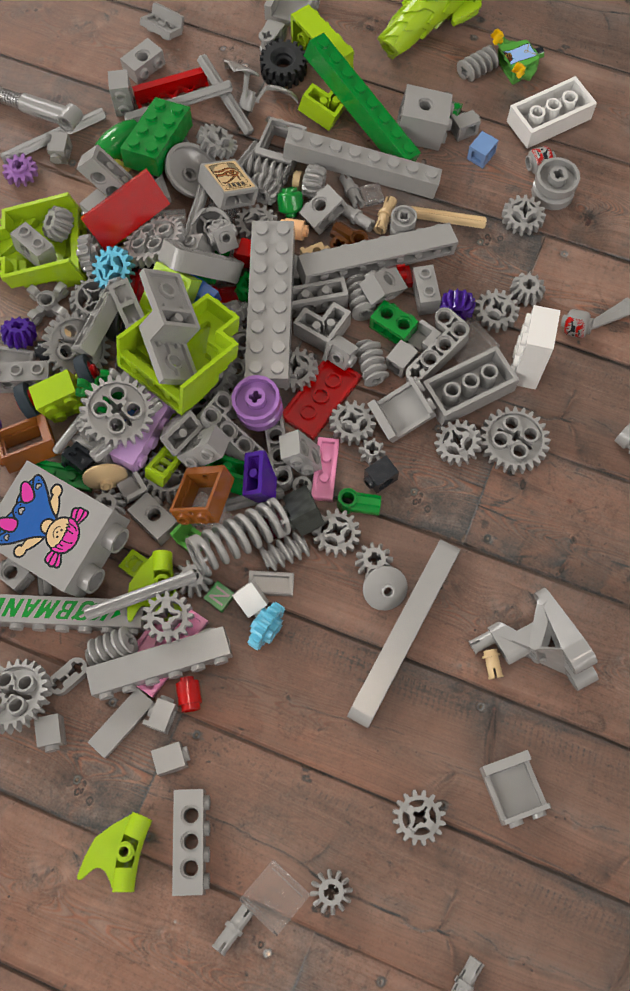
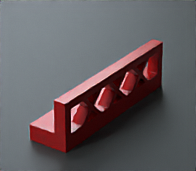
[132,67,209,109]

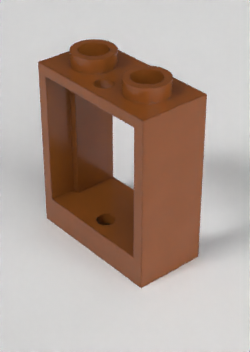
[0,414,60,474]
[169,465,234,525]

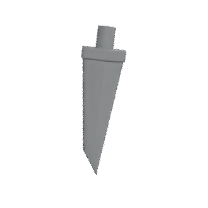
[592,297,630,329]

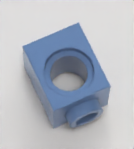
[467,131,498,168]

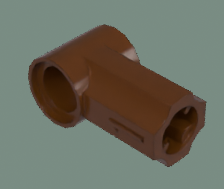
[330,222,368,244]

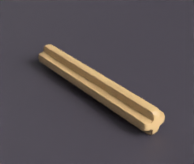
[411,206,487,229]

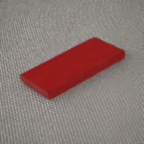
[80,168,170,251]
[283,360,362,441]

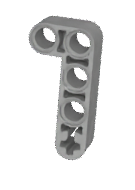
[158,238,244,283]
[406,307,470,383]
[196,391,269,461]

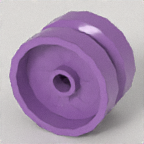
[231,375,283,431]

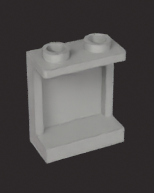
[264,0,320,27]
[367,376,437,443]
[479,750,551,829]

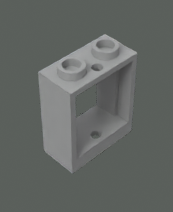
[254,117,307,175]

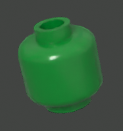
[277,187,303,218]

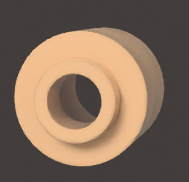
[281,218,309,241]

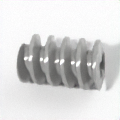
[457,45,499,82]
[246,154,290,188]
[345,273,376,321]
[355,339,389,387]
[259,532,310,571]
[85,626,138,666]

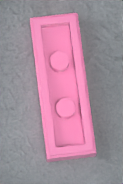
[311,437,339,502]

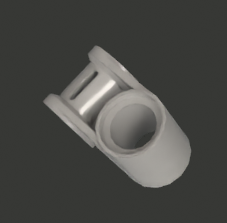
[259,19,287,52]

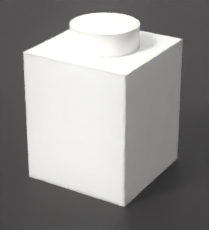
[232,580,269,618]

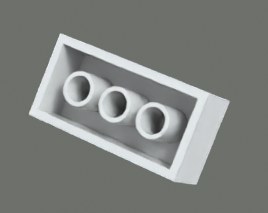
[507,76,597,149]
[511,305,561,390]

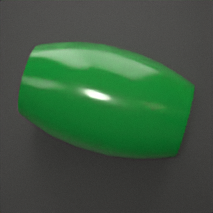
[95,119,137,160]

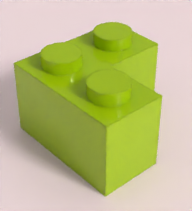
[298,83,346,131]

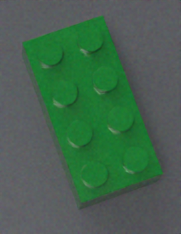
[120,97,193,177]

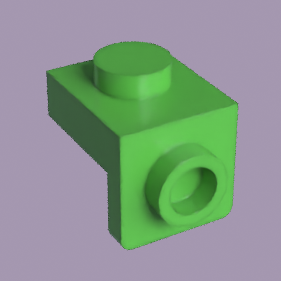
[170,523,210,553]

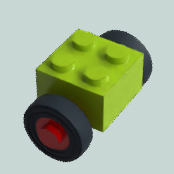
[13,354,99,423]

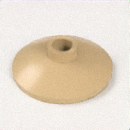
[82,464,128,490]

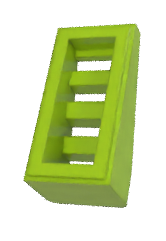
[145,446,181,487]

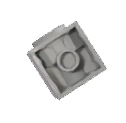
[397,84,454,151]

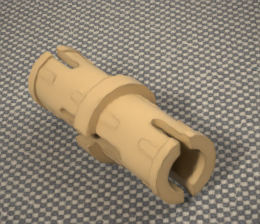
[374,196,397,235]

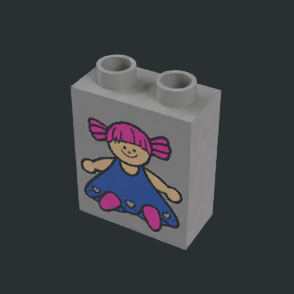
[0,460,131,598]

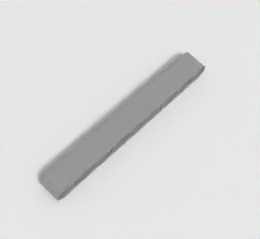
[347,539,461,728]

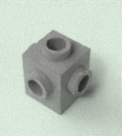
[206,219,239,255]

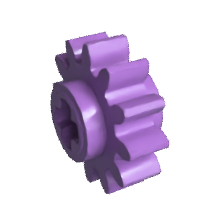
[2,154,38,188]

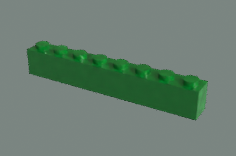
[304,33,421,161]

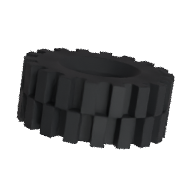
[260,39,307,89]

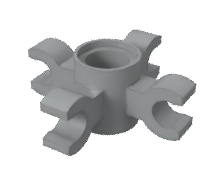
[26,281,70,326]

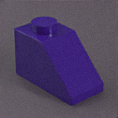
[242,450,277,503]

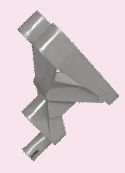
[468,588,599,691]

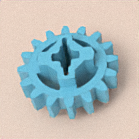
[91,246,136,289]
[247,602,285,650]

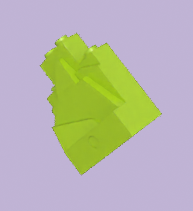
[0,192,88,288]
[116,293,240,416]

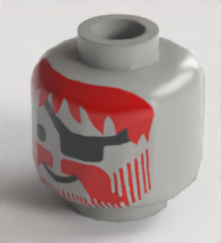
[525,146,556,175]
[561,309,594,338]

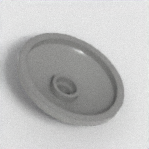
[165,142,216,199]

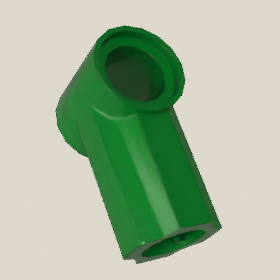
[337,488,381,516]

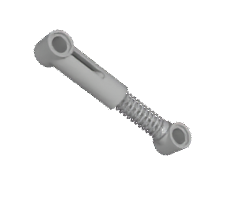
[0,87,83,132]

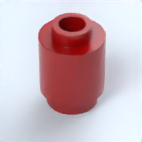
[176,676,202,713]

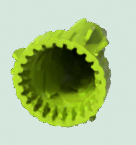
[377,0,482,60]

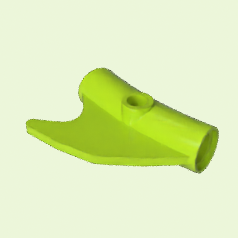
[127,550,182,622]
[77,812,152,892]

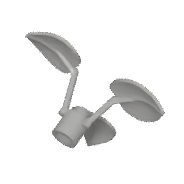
[223,60,299,112]

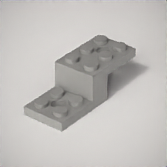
[139,268,201,385]

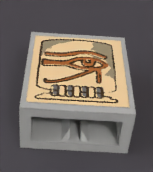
[197,159,259,210]

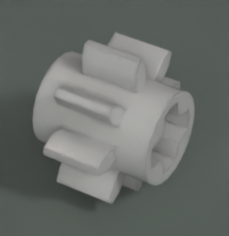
[358,438,386,466]

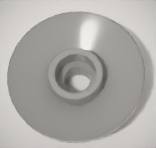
[363,566,408,611]

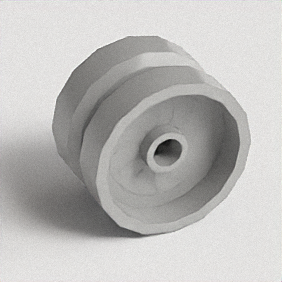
[531,157,580,210]

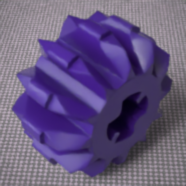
[440,288,476,321]
[0,316,37,350]

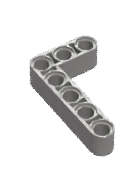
[218,392,294,491]

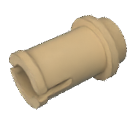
[482,649,504,680]

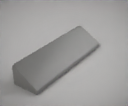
[72,277,123,356]

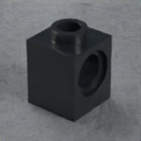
[363,455,399,494]

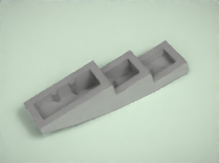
[108,278,145,329]

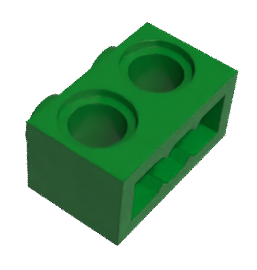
[369,300,419,345]

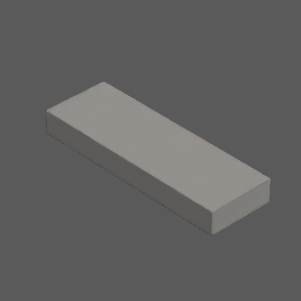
[88,688,154,759]

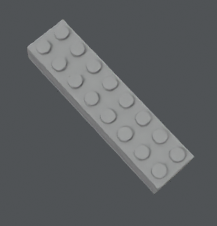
[244,221,295,388]

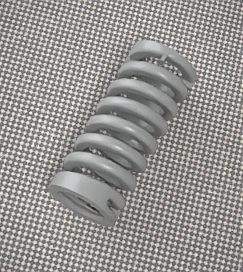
[185,497,291,576]

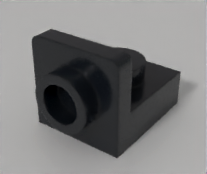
[61,441,95,475]

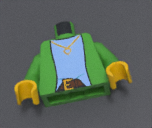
[490,29,544,85]

